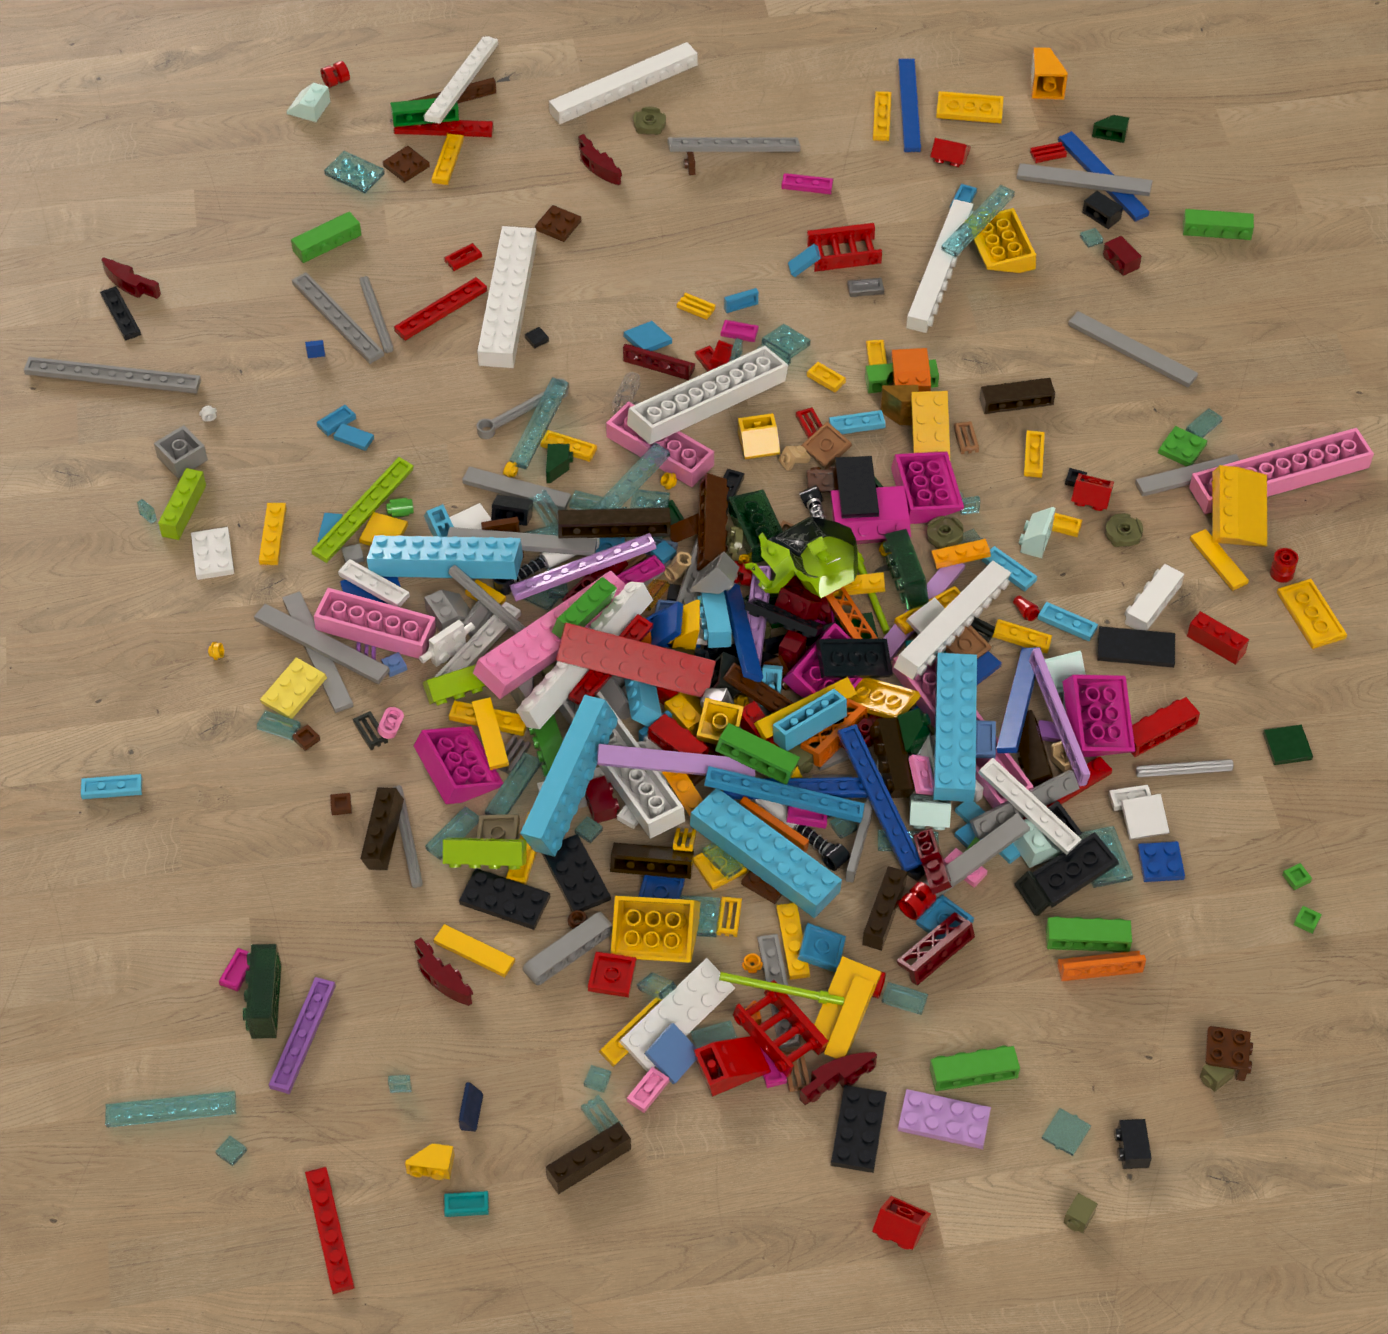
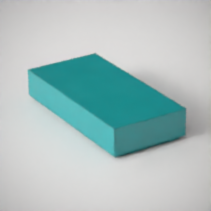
[444,1191,489,1217]

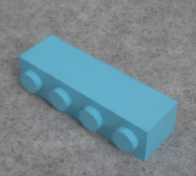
[697,591,732,648]
[624,679,662,727]
[773,689,847,751]

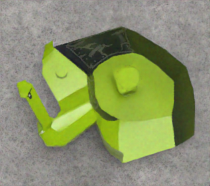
[743,517,858,598]

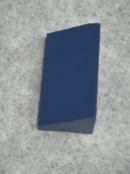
[459,1082,483,1132]

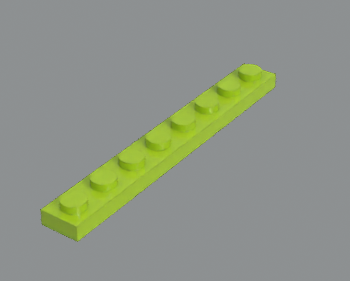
[312,457,414,563]

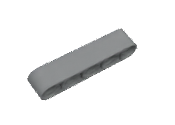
[523,912,613,985]

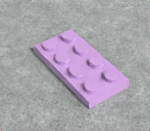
[898,1089,991,1149]

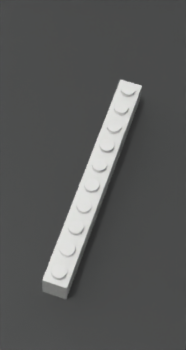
[549,42,697,125]
[906,199,975,333]
[894,561,1011,680]
[516,582,653,729]

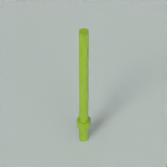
[857,548,890,634]
[719,972,845,1006]

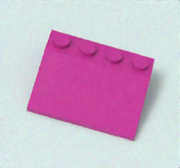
[891,452,964,524]
[831,486,911,544]
[782,623,863,698]
[1062,675,1135,757]
[414,726,504,804]

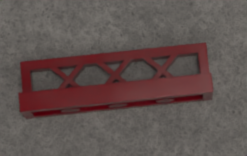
[623,344,695,380]
[897,912,975,985]

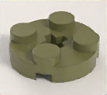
[633,107,666,135]
[1105,513,1143,547]
[927,516,963,549]
[726,526,743,561]

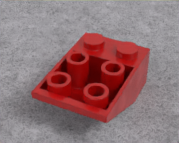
[694,1036,771,1097]

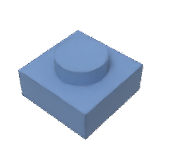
[381,652,407,677]

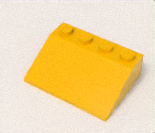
[965,208,1036,273]
[1212,465,1267,547]
[611,896,701,963]

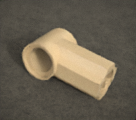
[664,551,692,582]

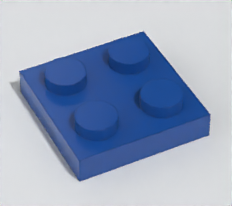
[1137,841,1185,882]

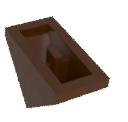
[669,513,698,543]

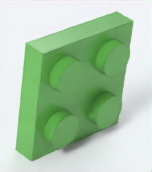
[1158,426,1208,466]

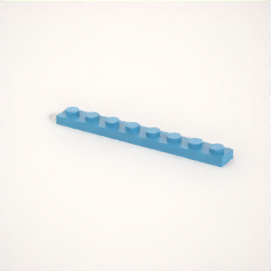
[704,766,865,823]

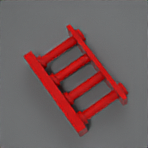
[807,223,882,272]
[733,980,829,1077]

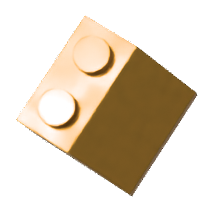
[880,385,919,425]

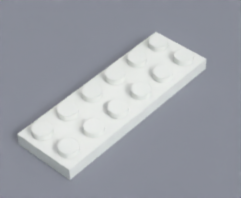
[619,958,735,1072]

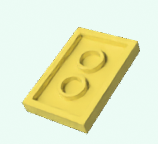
[260,657,327,720]

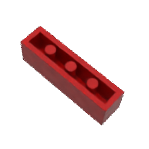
[1131,697,1200,757]

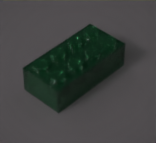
[728,489,787,563]
[883,529,929,611]
[243,944,282,1039]

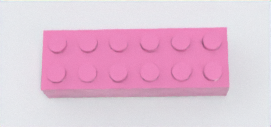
[606,401,714,487]
[314,588,436,659]

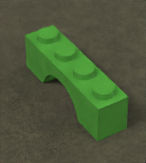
[865,359,939,393]

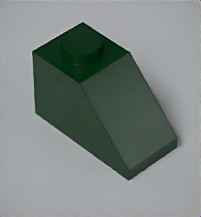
[1092,115,1129,143]
[546,444,573,483]
[898,708,931,755]

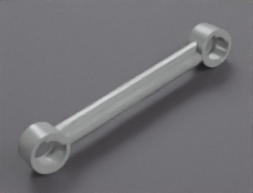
[477,379,569,439]

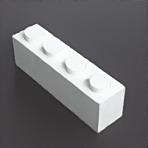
[1124,564,1184,631]

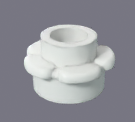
[199,406,217,422]

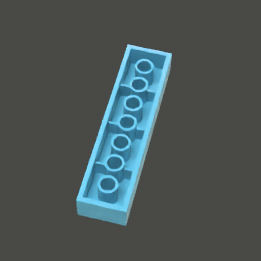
[367,535,523,579]
[933,653,977,802]
[520,695,618,857]
[690,789,842,918]

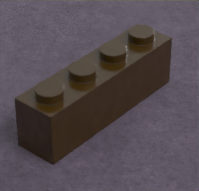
[979,378,1056,414]
[1017,710,1054,787]
[870,718,915,798]
[360,787,404,870]
[610,842,694,879]
[862,866,907,951]
[545,1122,631,1195]

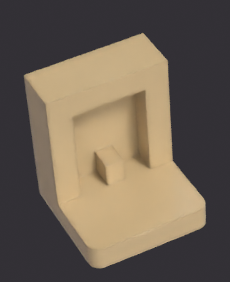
[778,445,811,471]
[1051,741,1072,772]

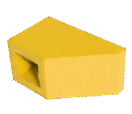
[405,1143,455,1180]

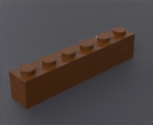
[697,473,729,571]

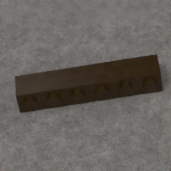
[558,508,671,539]

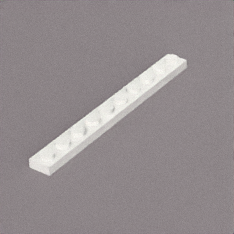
[424,36,498,124]

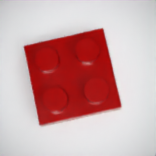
[588,951,637,998]

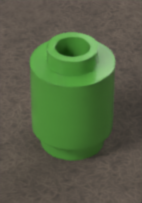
[386,498,414,518]

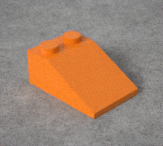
[891,348,931,392]

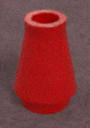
[1013,596,1040,621]

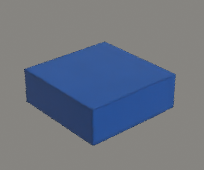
[305,340,325,358]

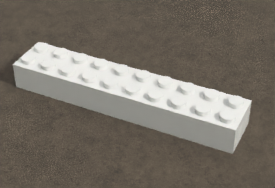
[477,226,537,368]
[627,346,788,444]
[558,691,685,839]

